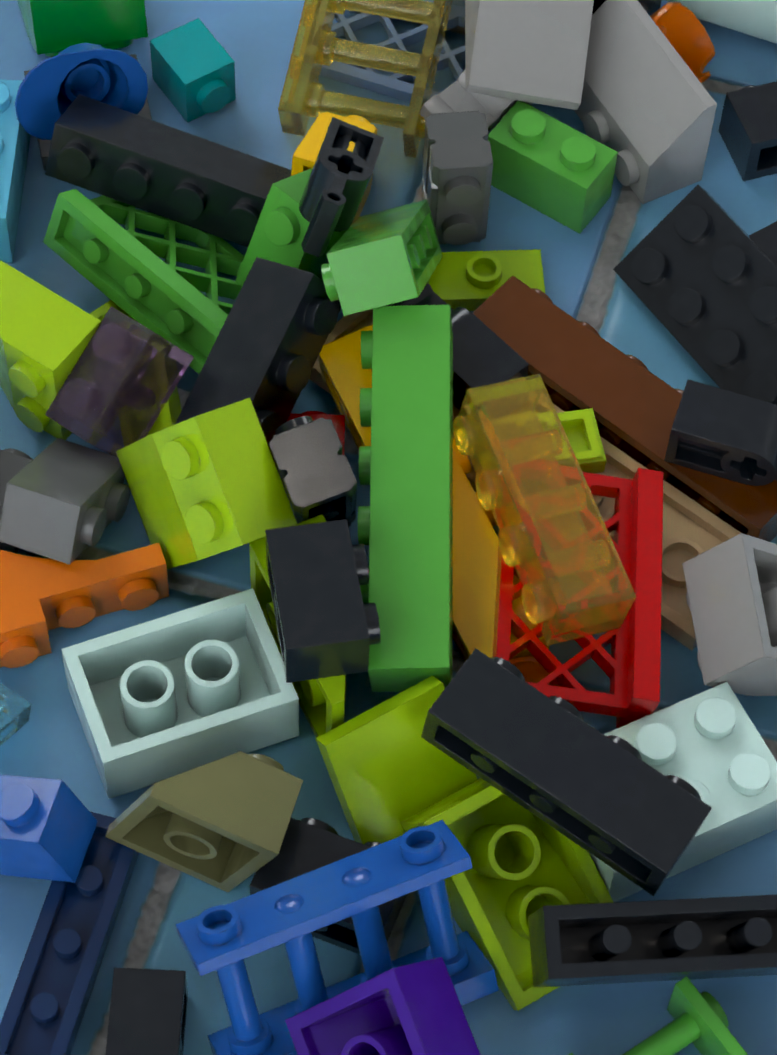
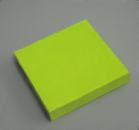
[315,676,477,844]

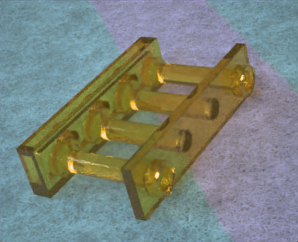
[278,0,453,158]

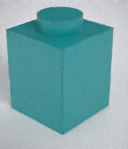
[150,18,236,123]

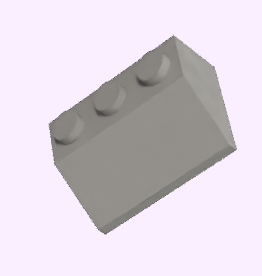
[574,0,717,204]

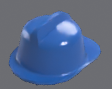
[15,43,148,140]

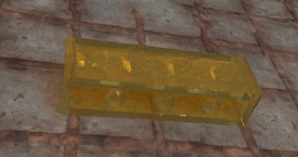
[453,374,636,646]

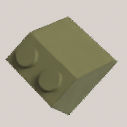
[105,751,303,892]

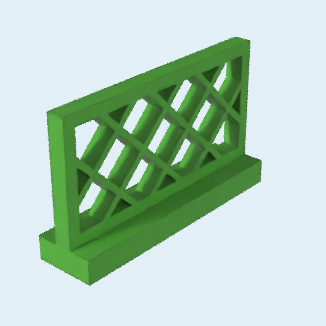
[43,188,244,374]

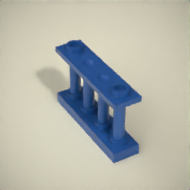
[175,820,499,1055]

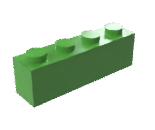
[321,199,443,316]

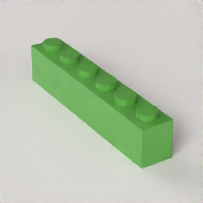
[358,305,453,692]

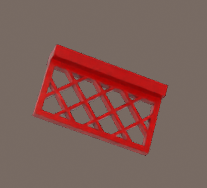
[492,460,664,728]

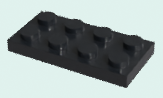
[613,185,777,405]

